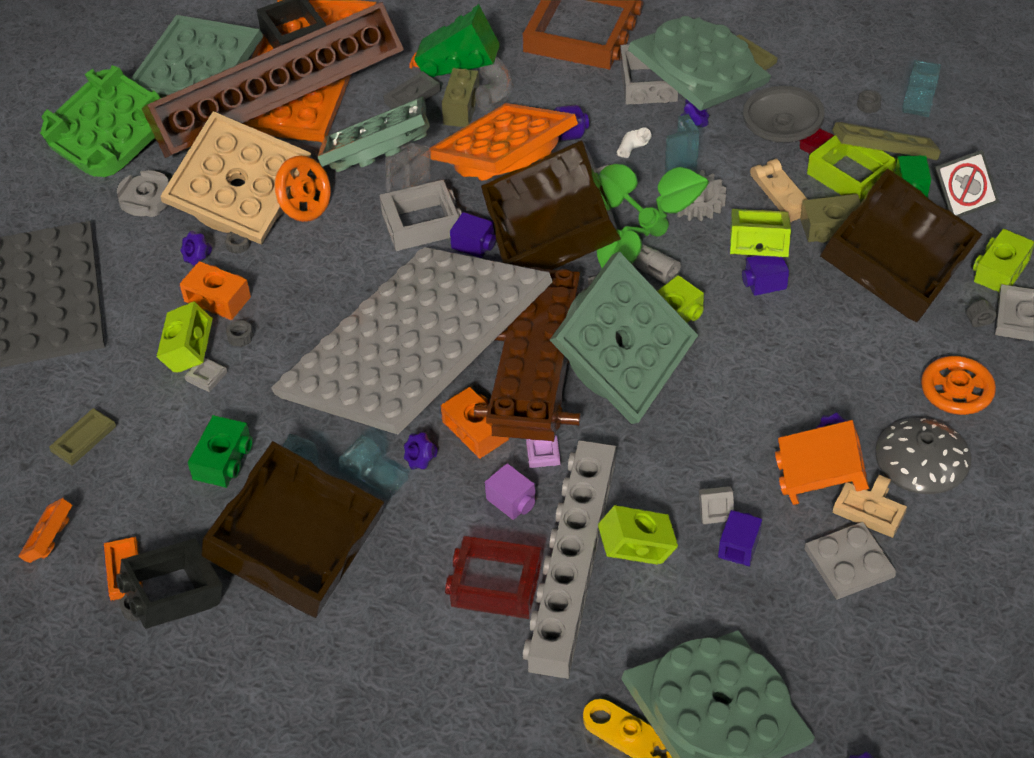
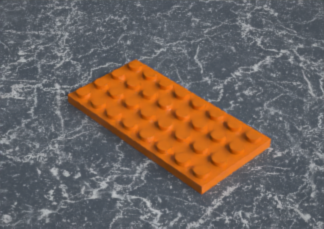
[242,0,376,142]

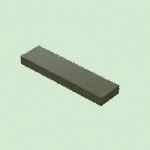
[832,122,941,160]

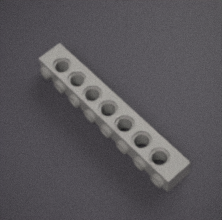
[523,441,616,679]

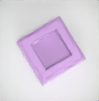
[526,436,560,468]

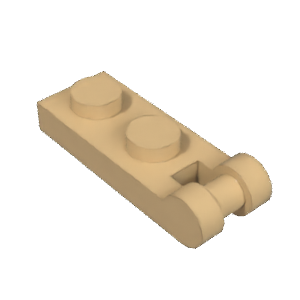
[750,159,808,222]

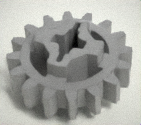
[677,170,726,221]

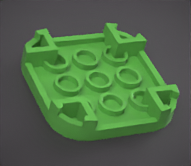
[40,65,161,177]

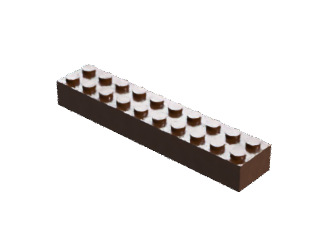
[141,2,404,158]

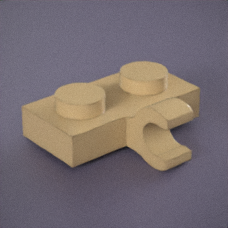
[833,475,907,538]

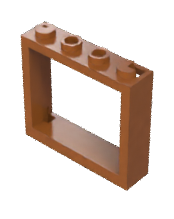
[523,0,644,70]

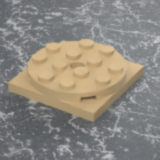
[160,111,311,245]

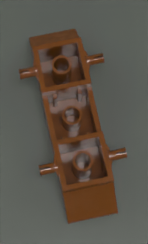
[474,267,581,442]

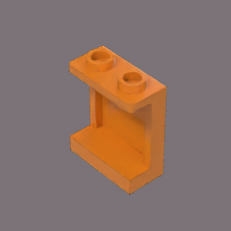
[775,420,869,505]

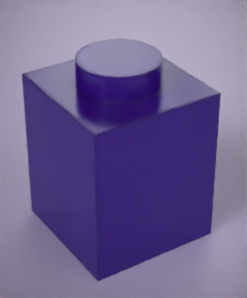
[450,212,496,258]
[742,255,789,296]
[718,510,763,567]

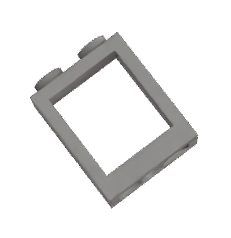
[620,44,678,104]
[379,180,462,251]

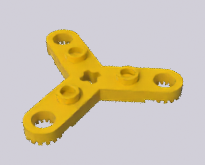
[583,699,672,758]

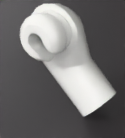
[617,127,652,158]

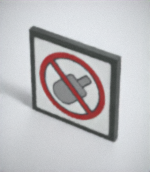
[934,150,999,217]

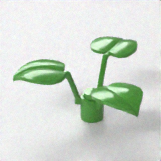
[597,164,709,268]

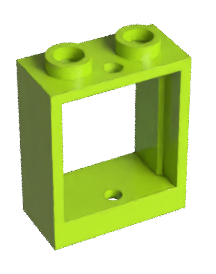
[807,135,897,203]
[730,209,791,257]

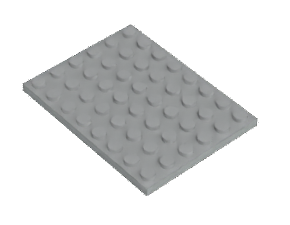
[271,247,553,435]

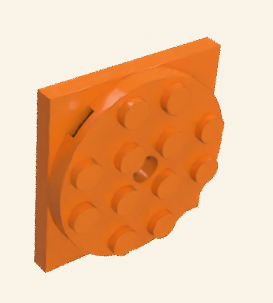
[427,103,578,181]

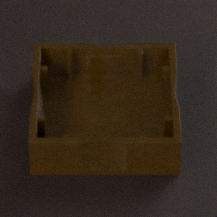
[481,140,621,270]
[820,168,983,322]
[201,441,384,618]

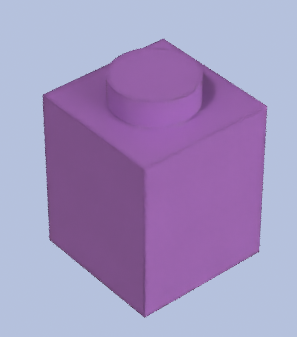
[485,463,535,520]

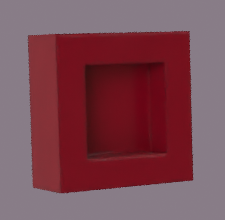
[800,129,835,154]

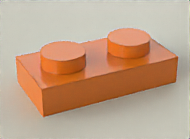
[18,498,72,563]

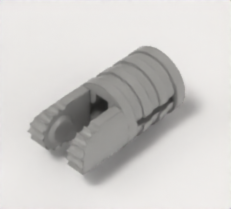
[632,244,681,284]

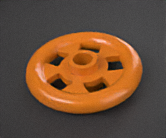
[275,155,331,222]
[921,356,996,415]

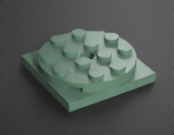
[131,15,263,98]
[628,16,772,111]
[317,97,430,172]
[550,251,698,424]
[621,630,815,758]

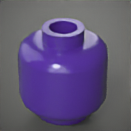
[553,105,589,141]

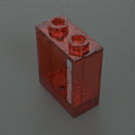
[445,536,542,619]

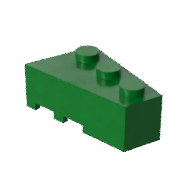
[414,4,500,77]

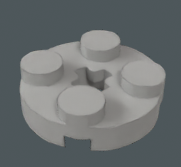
[117,170,169,217]

